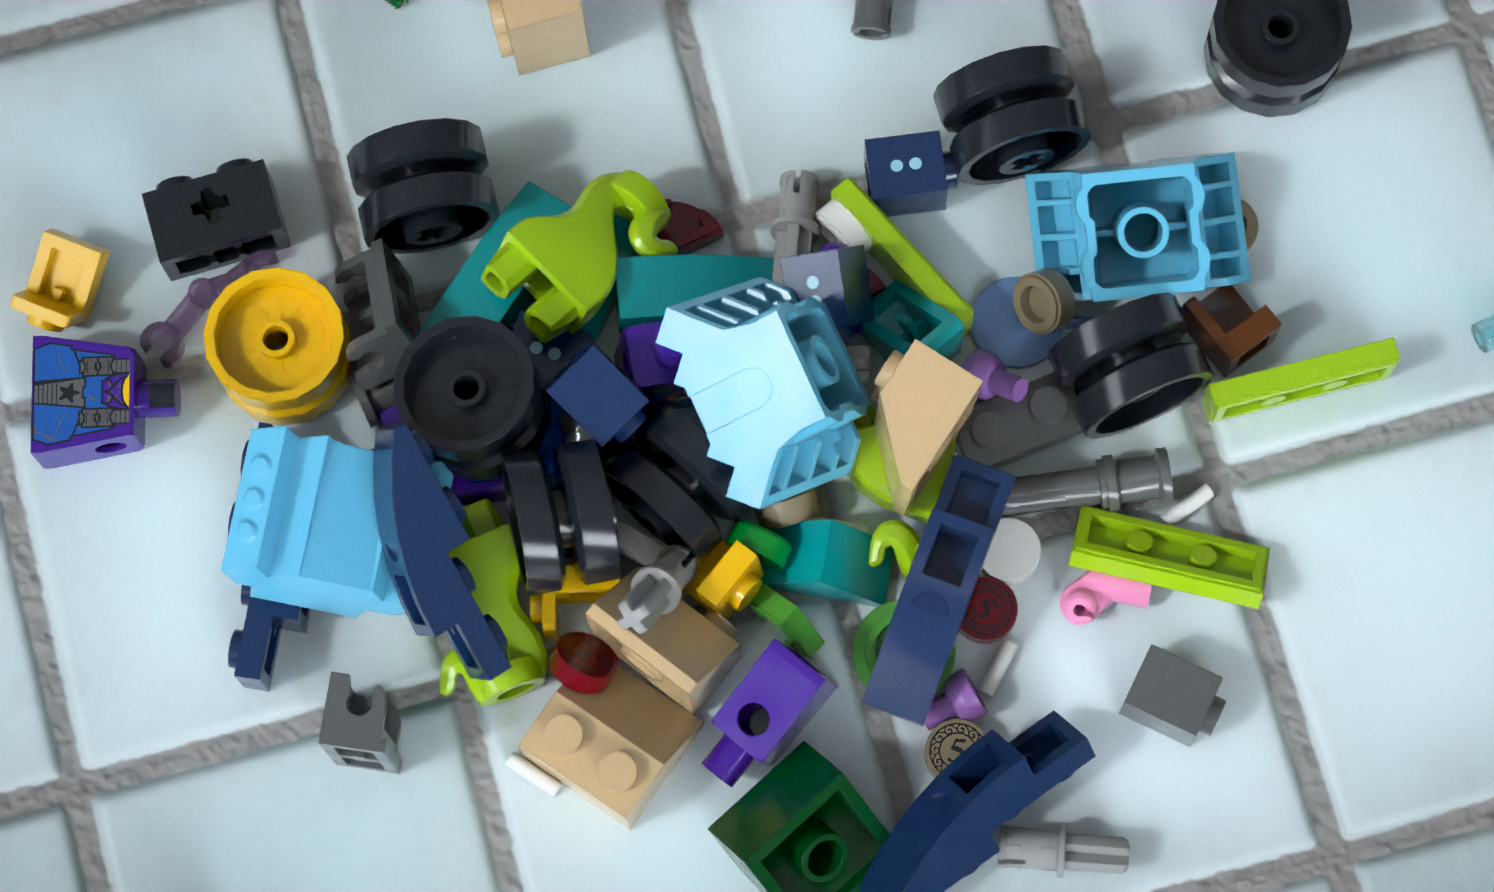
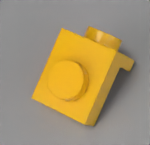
[10,228,110,332]
[684,540,764,620]
[530,558,623,641]

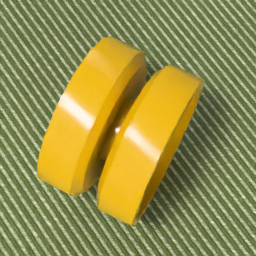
[203,267,356,426]

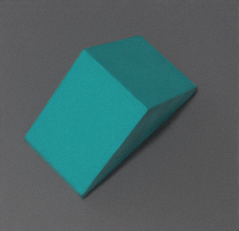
[861,280,965,361]
[761,519,894,607]

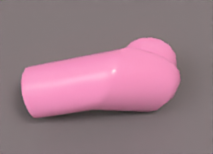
[1060,570,1152,625]

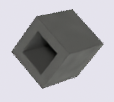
[1119,644,1226,747]

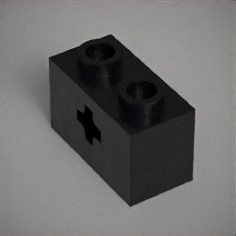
[142,158,291,281]

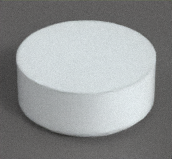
[814,199,872,253]
[981,518,1041,585]
[616,520,664,567]

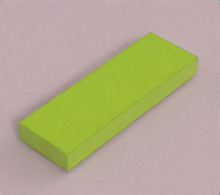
[831,177,974,339]
[1202,337,1400,423]
[1068,506,1270,609]

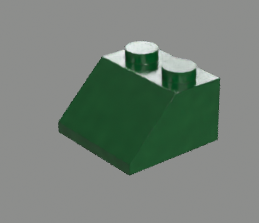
[708,741,889,892]

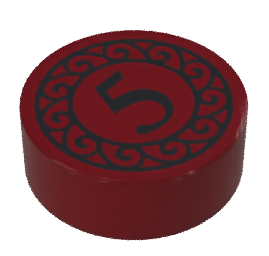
[959,576,1018,644]
[549,632,618,694]

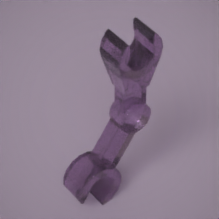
[140,250,280,368]

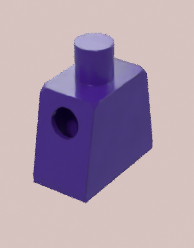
[702,638,838,787]

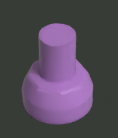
[962,349,1028,402]
[924,668,988,731]

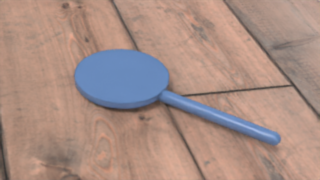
[971,276,1095,369]

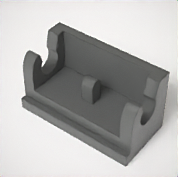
[334,238,421,391]
[318,671,402,774]

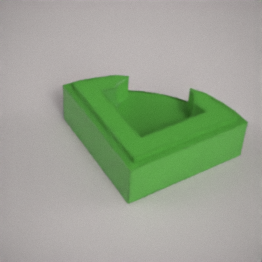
[748,582,825,658]

